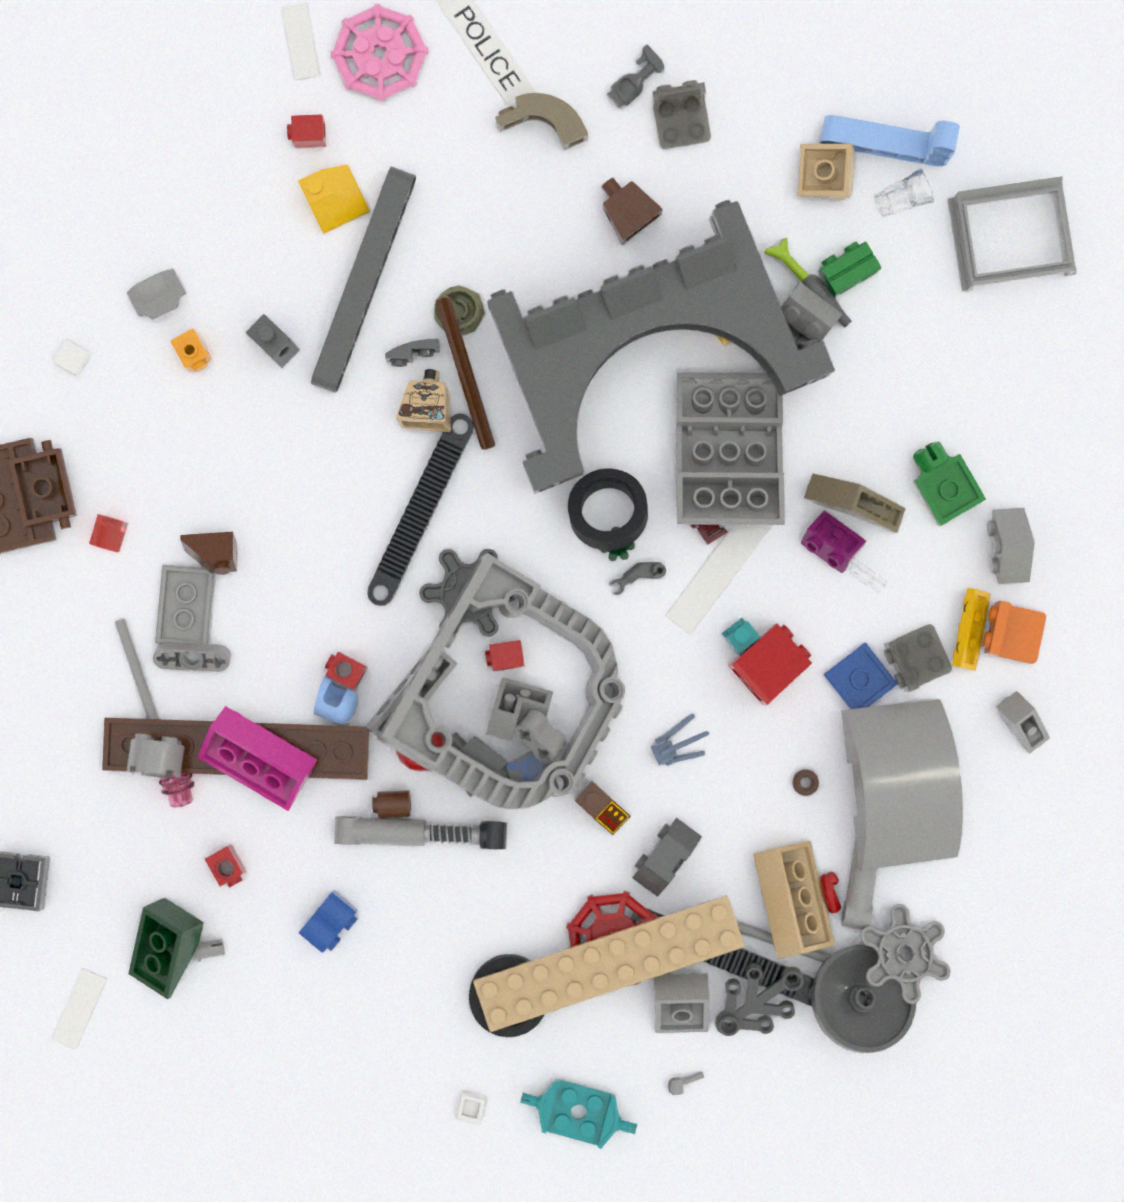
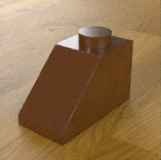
[180,531,237,575]

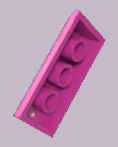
[197,706,317,811]

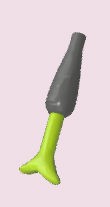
[764,238,852,328]

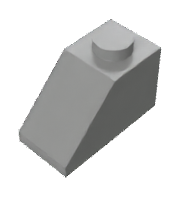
[996,691,1050,754]

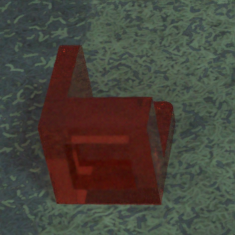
[89,514,128,553]

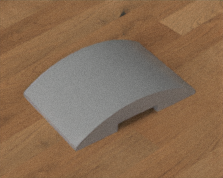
[676,372,785,525]
[841,699,963,870]

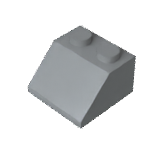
[654,973,710,1033]

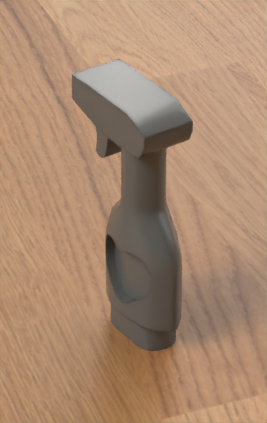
[607,44,664,109]

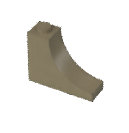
[804,473,906,533]

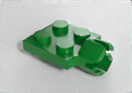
[913,441,986,526]

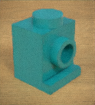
[721,618,760,654]

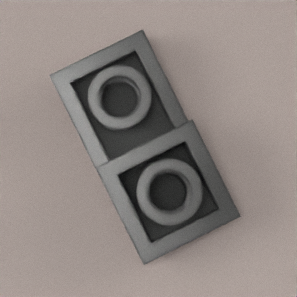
[385,339,440,367]

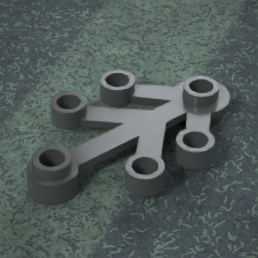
[715,963,804,1036]

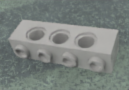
[365,649,458,737]

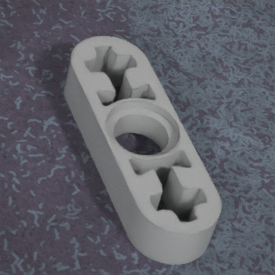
[153,642,231,672]

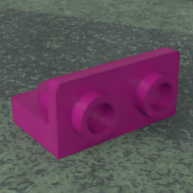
[801,510,867,573]

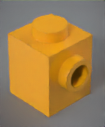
[170,328,212,372]

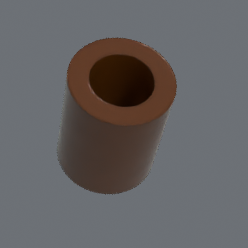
[372,790,411,818]

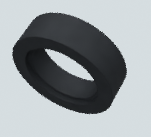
[568,468,648,551]
[469,954,545,1037]

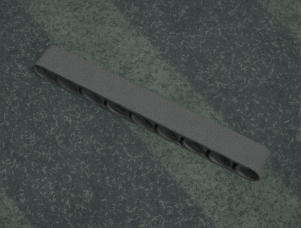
[311,166,416,393]

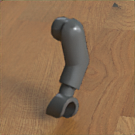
[609,562,667,595]

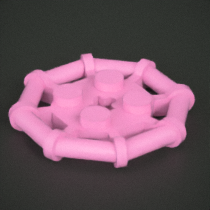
[330,3,429,101]

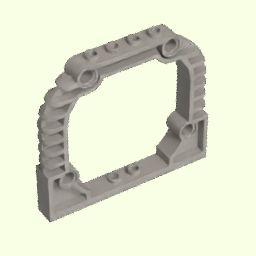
[377,553,625,809]

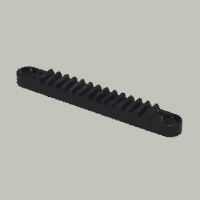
[367,413,474,606]
[631,908,814,1007]

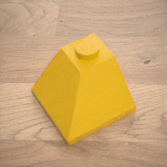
[298,164,370,234]

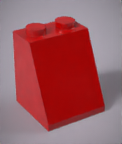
[728,623,812,705]

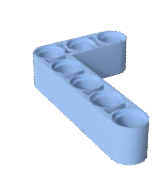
[820,115,960,167]

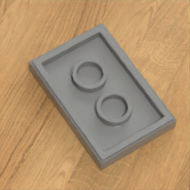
[155,565,216,644]

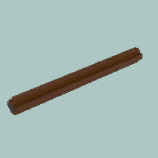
[436,296,495,450]

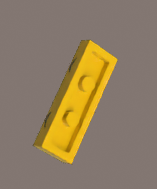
[952,588,991,671]

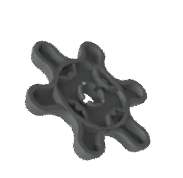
[419,548,516,637]

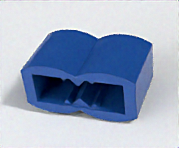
[298,890,358,953]

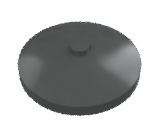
[811,945,916,1054]

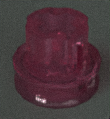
[159,773,195,808]

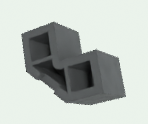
[632,817,702,897]

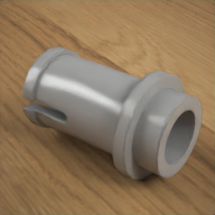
[192,938,225,962]

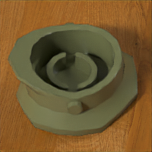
[434,285,485,335]

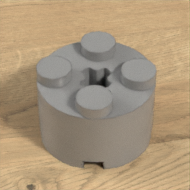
[126,734,185,779]

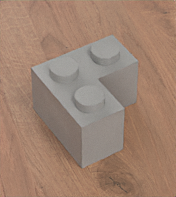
[987,507,1035,584]
[486,677,553,742]

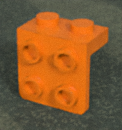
[982,601,1046,664]

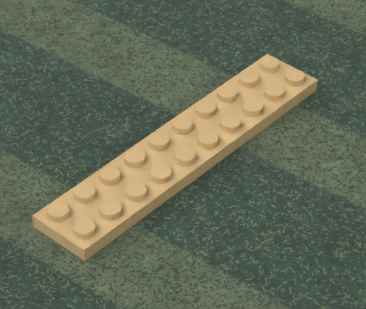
[473,895,745,1032]

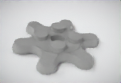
[860,904,951,1004]

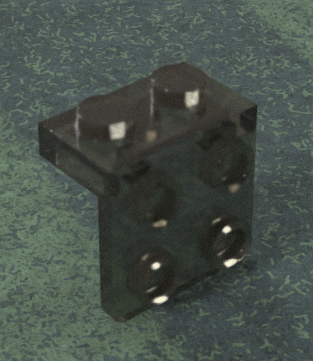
[651,80,711,149]
[883,624,952,692]

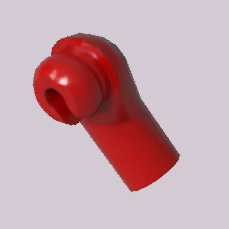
[820,871,842,913]

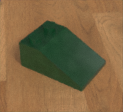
[128,897,204,999]

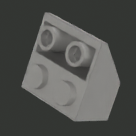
[781,282,842,348]

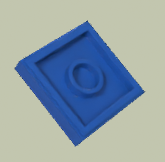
[823,642,898,709]

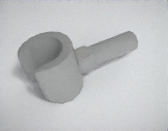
[668,1072,704,1095]

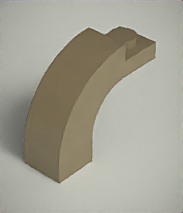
[495,93,588,150]

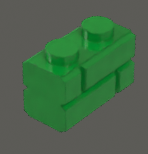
[818,241,882,298]

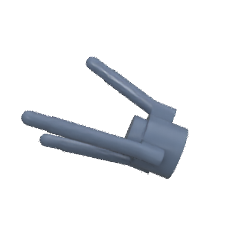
[650,714,709,766]

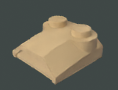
[796,144,855,201]

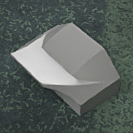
[126,269,187,320]

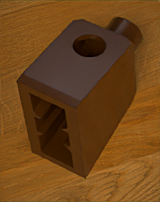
[601,177,663,245]

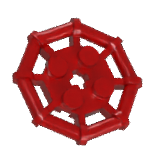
[566,891,658,985]

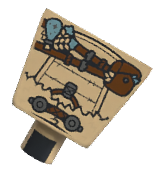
[396,369,451,432]

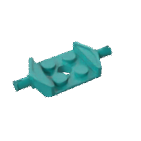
[520,1078,637,1149]

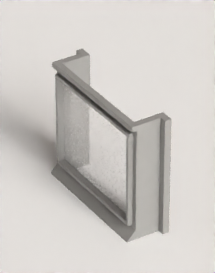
[947,176,1077,292]

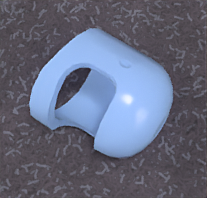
[313,676,358,724]

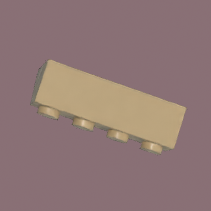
[753,841,835,959]

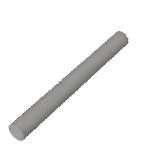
[115,619,158,719]
[738,922,832,962]

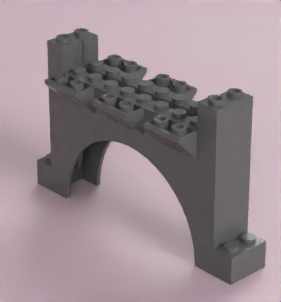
[487,199,836,494]

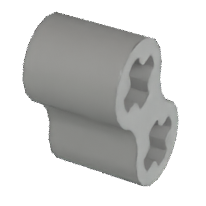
[514,709,567,764]

